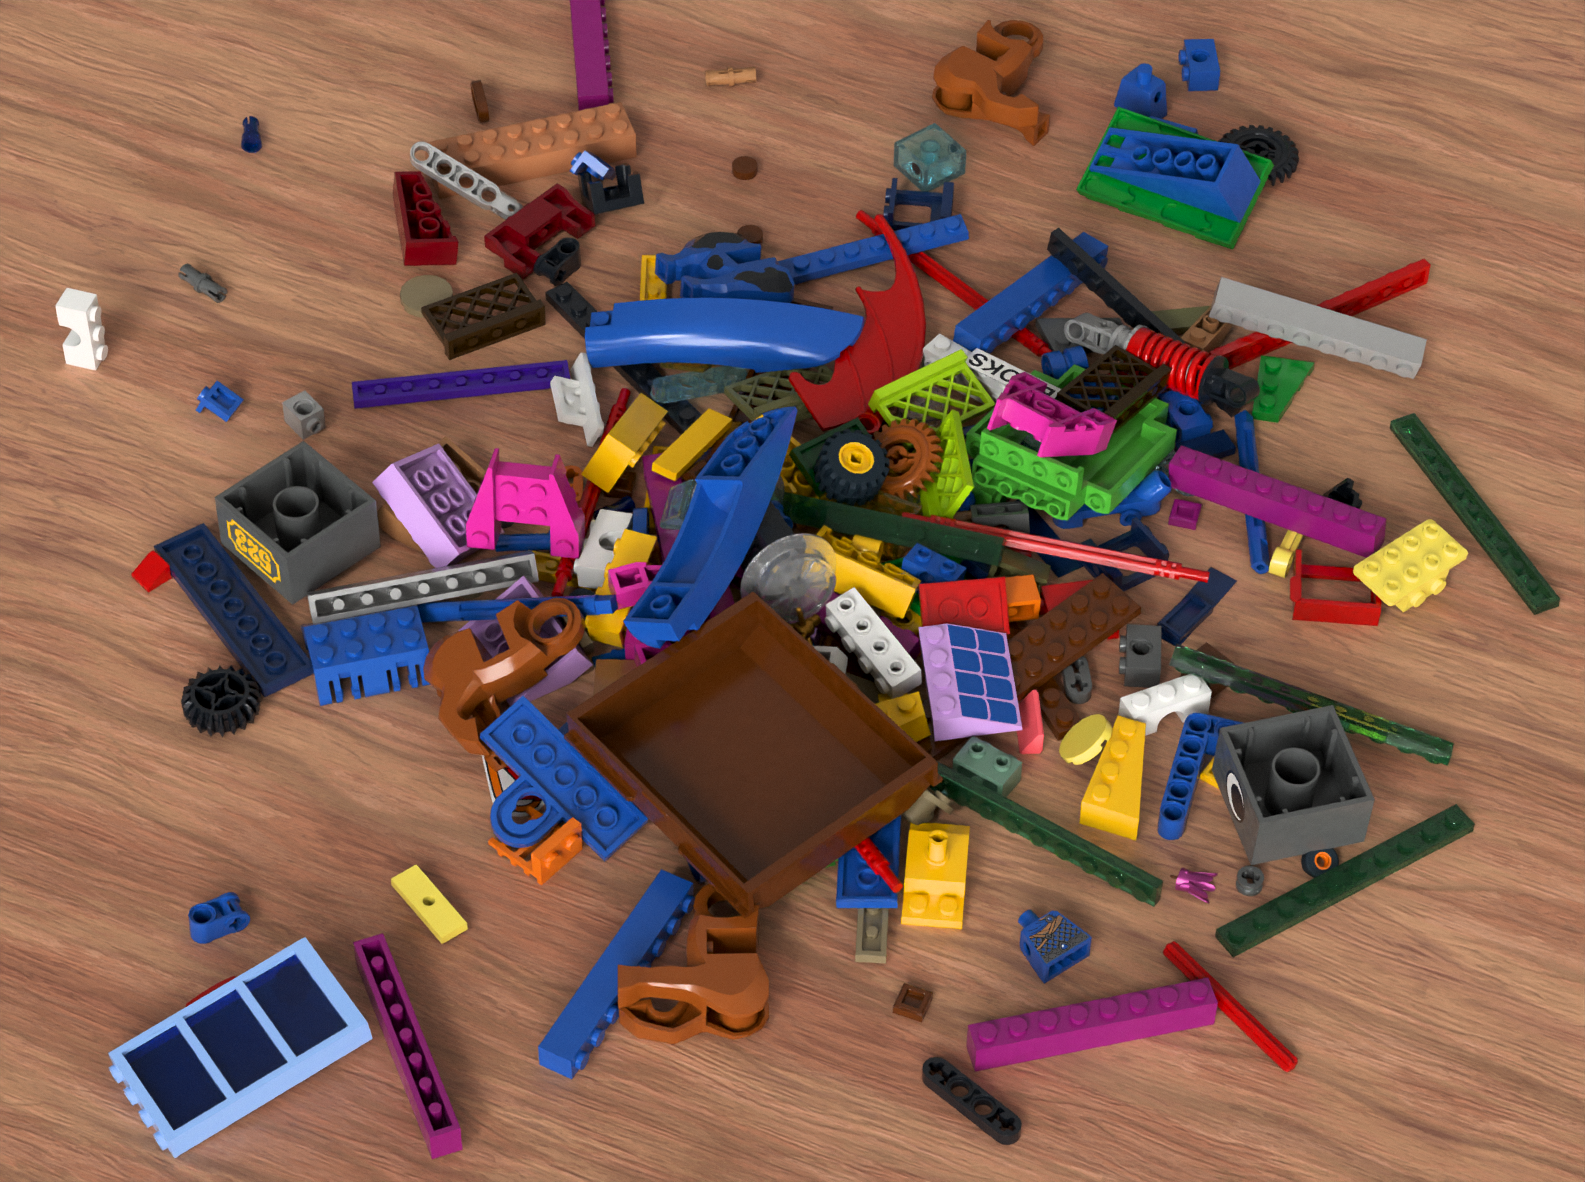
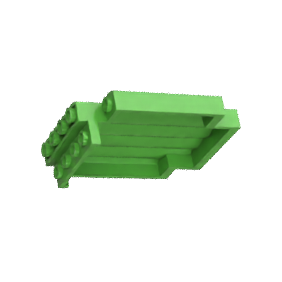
[966,364,1177,520]

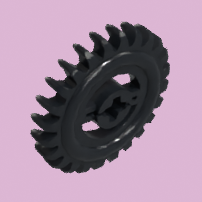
[1218,125,1299,188]

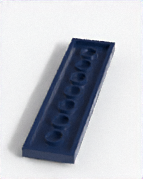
[154,523,314,697]

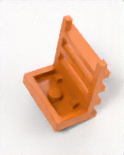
[488,805,583,885]

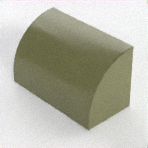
[986,545,1051,595]

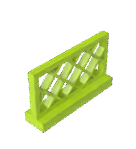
[868,349,996,451]
[912,409,974,529]

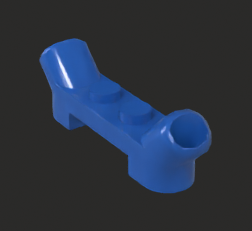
[1053,470,1172,529]

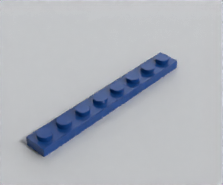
[778,214,969,284]

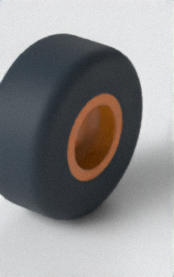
[1301,848,1339,879]

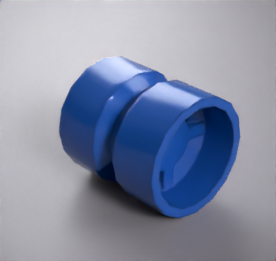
[1041,346,1089,379]

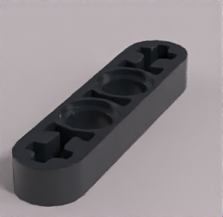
[922,1057,1022,1145]

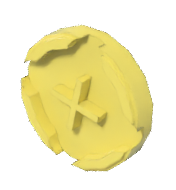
[1059,714,1112,765]

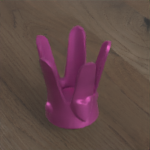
[1170,867,1218,904]

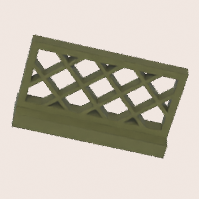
[724,364,833,423]

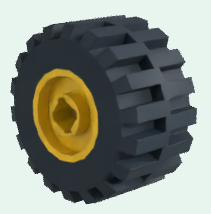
[814,429,890,507]

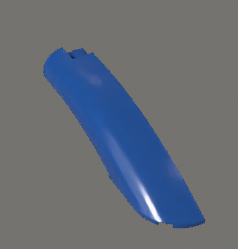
[585,298,865,373]
[623,407,797,649]

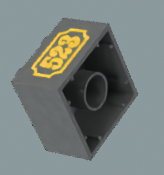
[215,441,381,605]

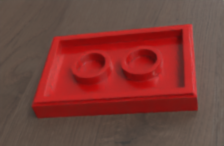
[918,577,1010,635]

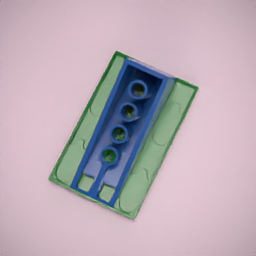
[1076,107,1274,249]

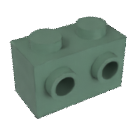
[952,736,1022,803]

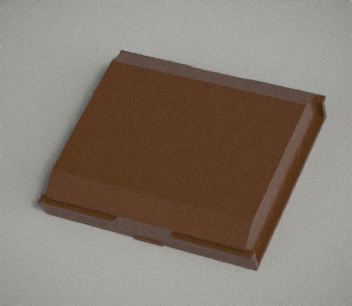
[564,591,943,918]

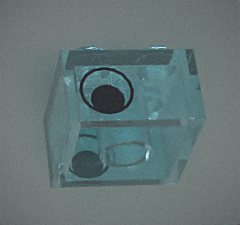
[893,123,966,192]

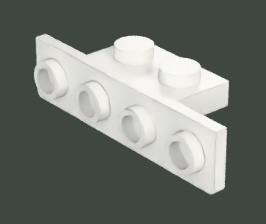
[550,352,604,447]

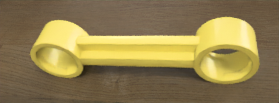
[1269,530,1304,578]

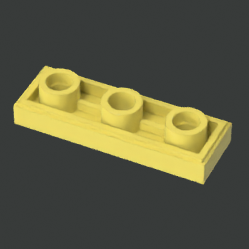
[391,865,468,944]

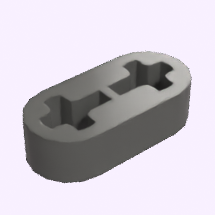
[1061,656,1092,704]

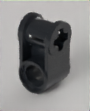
[533,237,581,286]

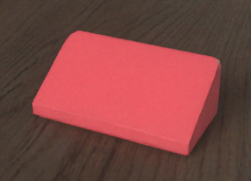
[1017,690,1044,754]

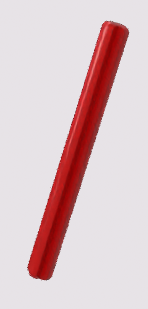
[1163,941,1298,1072]

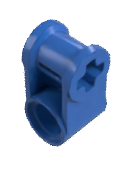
[188,892,250,944]

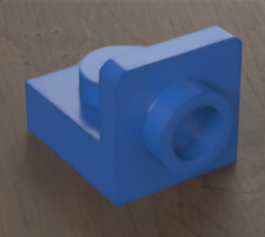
[196,381,244,422]

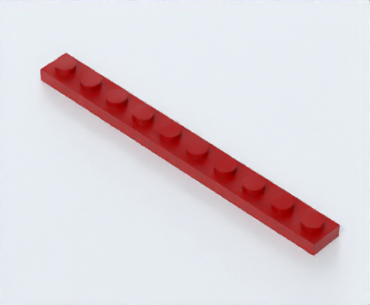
[1209,258,1431,370]

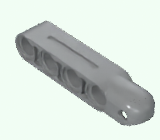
[410,141,523,220]

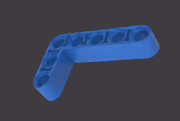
[1157,713,1243,840]

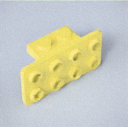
[1353,519,1468,613]

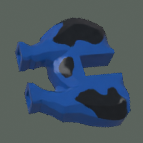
[655,232,795,303]

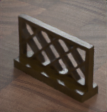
[421,273,546,360]
[1056,345,1172,436]

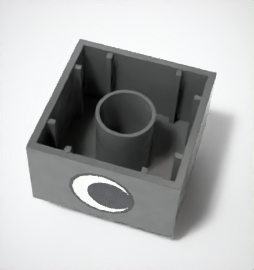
[1212,705,1375,865]

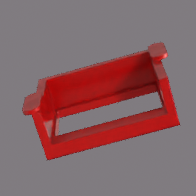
[1290,549,1381,626]

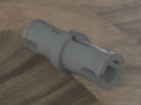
[178,263,227,303]

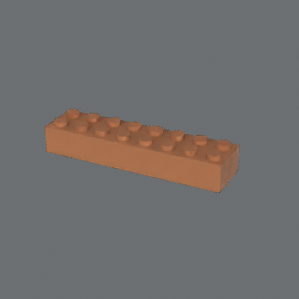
[425,102,636,199]

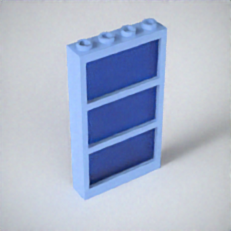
[108,937,373,1158]

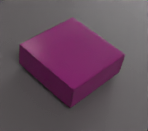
[1168,499,1202,530]

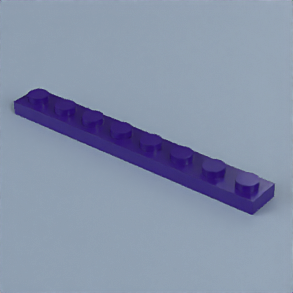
[352,360,570,409]

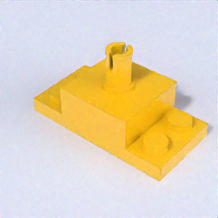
[901,822,970,929]

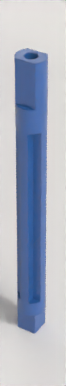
[1234,410,1270,574]
[417,595,618,623]

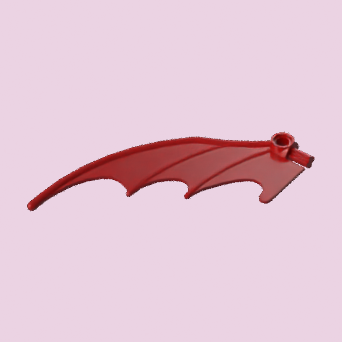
[788,214,926,439]

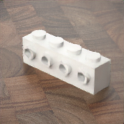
[922,334,1006,404]
[825,587,922,699]

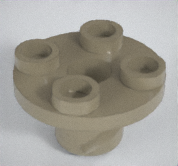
[902,789,954,825]

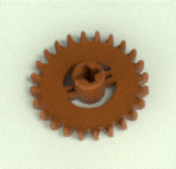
[873,418,944,505]

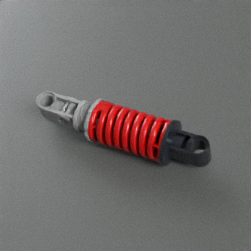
[1064,313,1260,408]

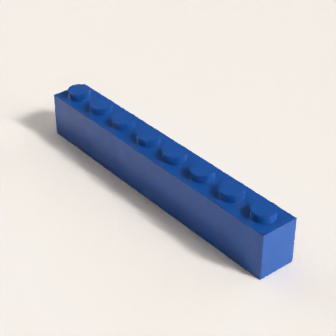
[953,232,1109,354]
[538,869,695,1079]

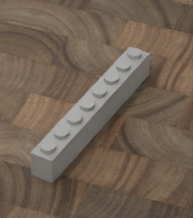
[1209,277,1427,379]
[307,550,539,624]

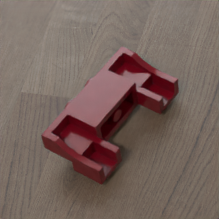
[484,183,595,279]

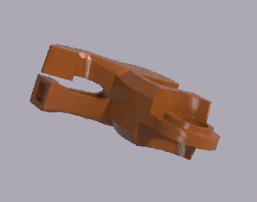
[932,20,1050,146]
[423,598,586,772]
[618,883,770,1044]

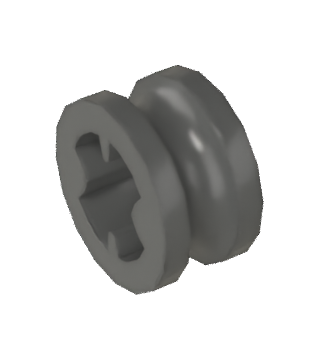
[1236,866,1264,896]

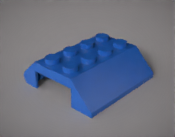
[301,605,431,706]

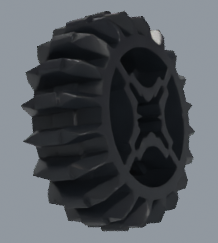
[181,665,261,737]

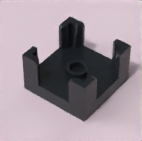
[577,163,644,214]

